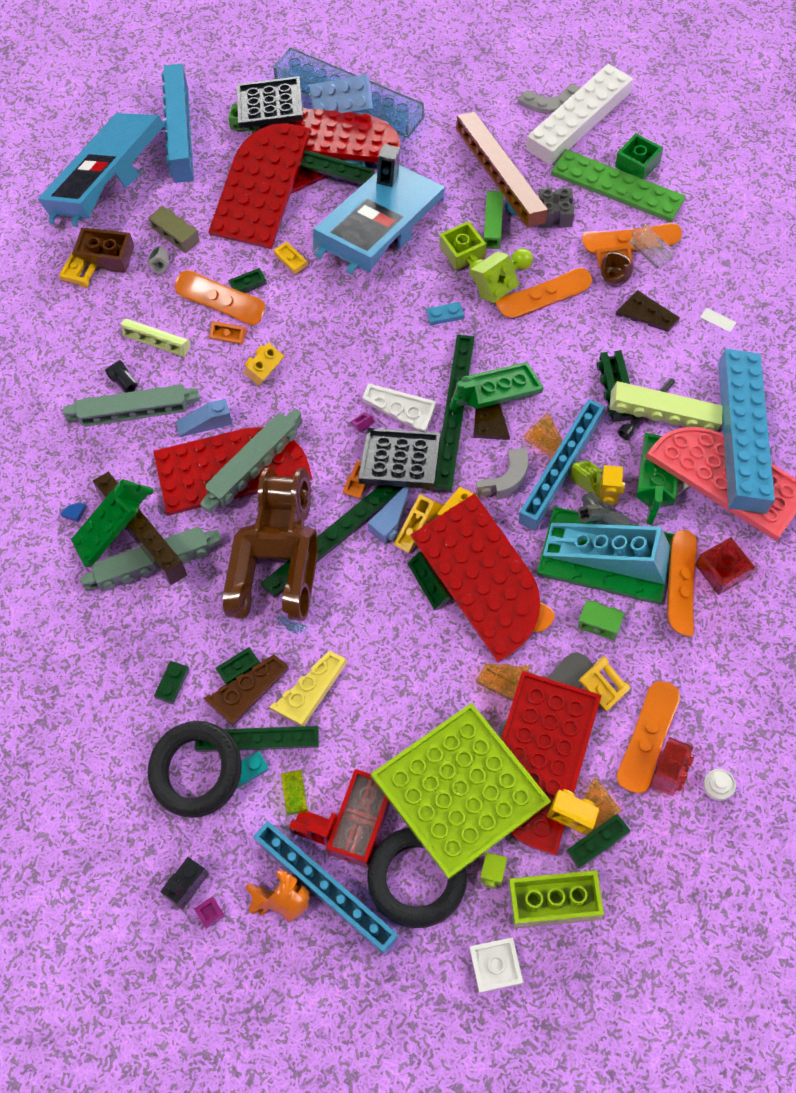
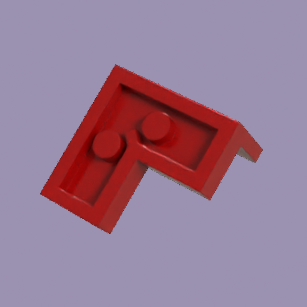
[289,809,337,846]

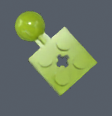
[439,221,486,280]
[471,248,533,303]

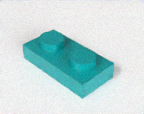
[237,751,270,788]

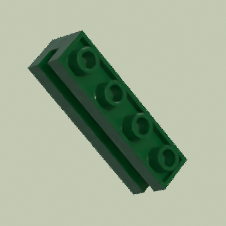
[596,350,635,422]

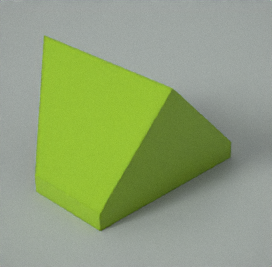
[570,460,603,497]

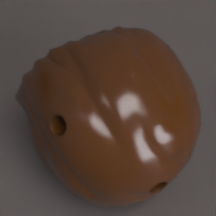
[600,252,633,286]

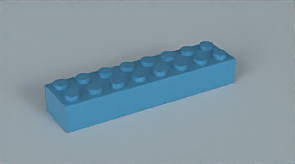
[161,63,194,183]

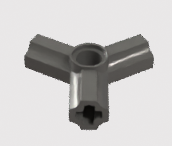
[577,492,630,525]

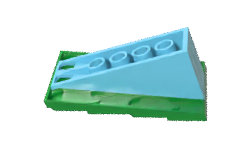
[537,506,674,605]

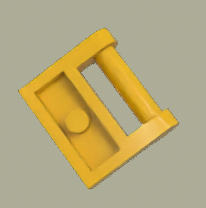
[59,251,97,288]
[578,656,631,711]

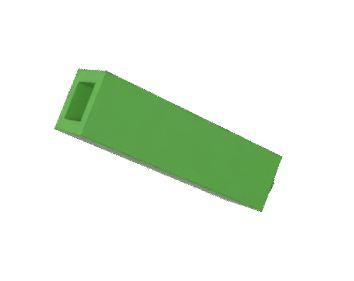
[484,191,503,249]

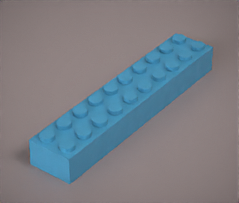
[718,348,775,514]

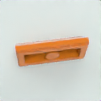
[209,321,248,344]

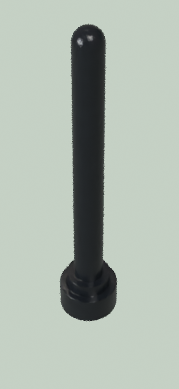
[617,378,675,440]

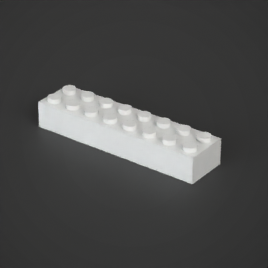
[526,64,633,165]

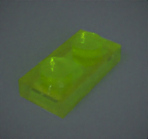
[281,769,308,816]

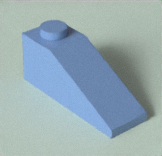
[176,398,233,437]
[368,487,409,544]

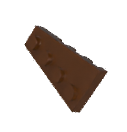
[203,654,289,726]

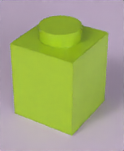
[480,852,507,889]

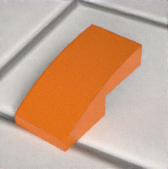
[342,461,368,499]

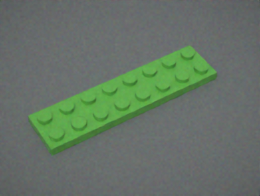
[551,149,686,222]

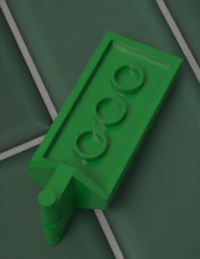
[449,362,544,410]
[636,433,678,525]
[71,479,153,568]

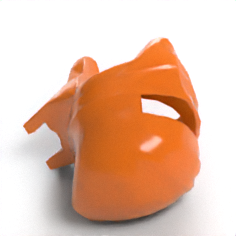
[246,870,310,922]

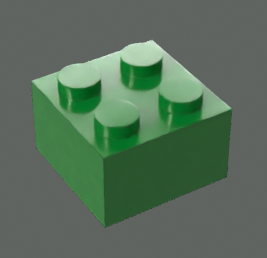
[615,133,663,179]

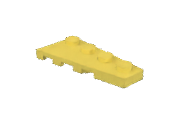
[269,651,347,726]

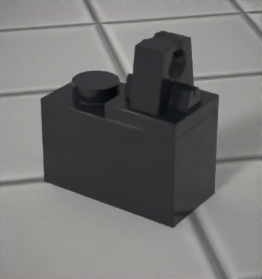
[377,144,400,187]
[160,857,209,910]

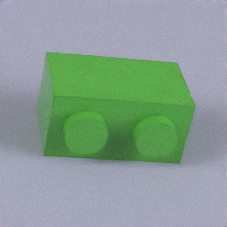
[577,600,624,641]

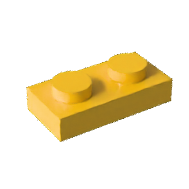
[273,241,308,274]

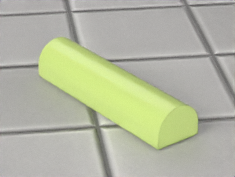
[121,319,190,357]

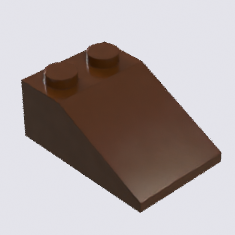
[72,227,134,272]

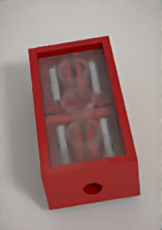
[326,769,391,868]

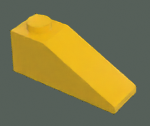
[393,494,443,553]

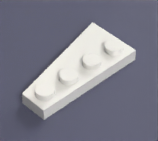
[362,383,436,432]

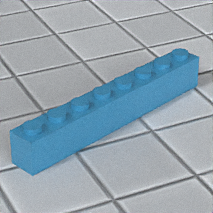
[518,399,605,531]
[253,821,399,957]

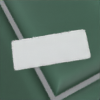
[700,308,736,332]

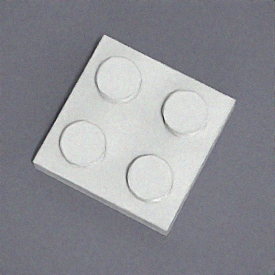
[469,937,523,993]

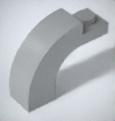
[476,448,528,500]

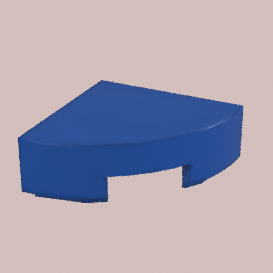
[60,503,87,522]

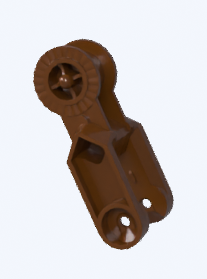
[223,468,318,621]

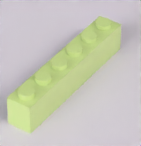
[610,381,723,431]

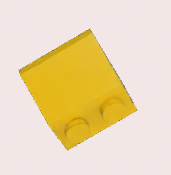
[546,789,599,835]

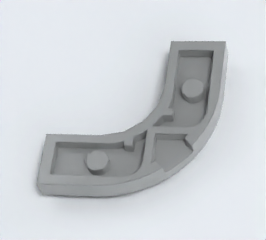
[518,83,580,114]

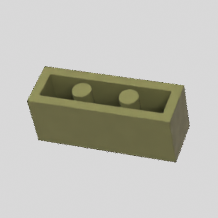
[148,206,200,253]

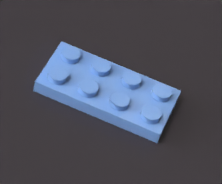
[309,74,373,113]

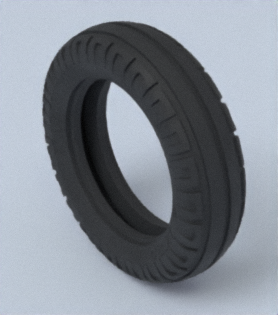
[148,721,242,818]
[367,827,467,928]

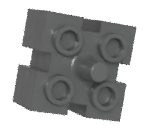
[538,188,574,228]

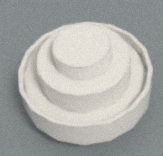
[703,769,736,801]

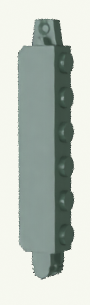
[62,384,200,427]
[200,409,303,513]
[80,527,222,591]

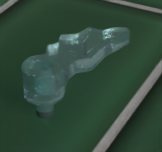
[277,615,309,634]

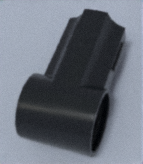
[104,360,138,393]

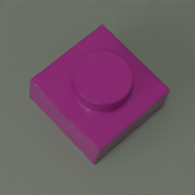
[350,412,375,431]
[194,896,225,929]

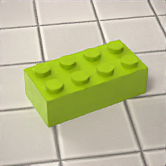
[508,870,604,929]

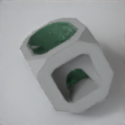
[147,246,169,273]

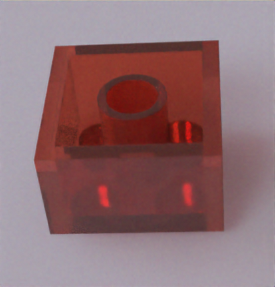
[695,537,755,595]
[649,737,695,796]

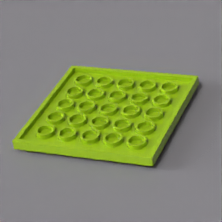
[371,702,551,880]

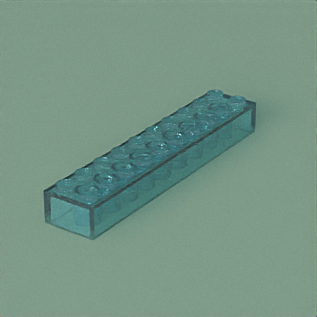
[273,47,424,138]

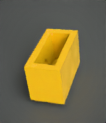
[599,465,625,506]

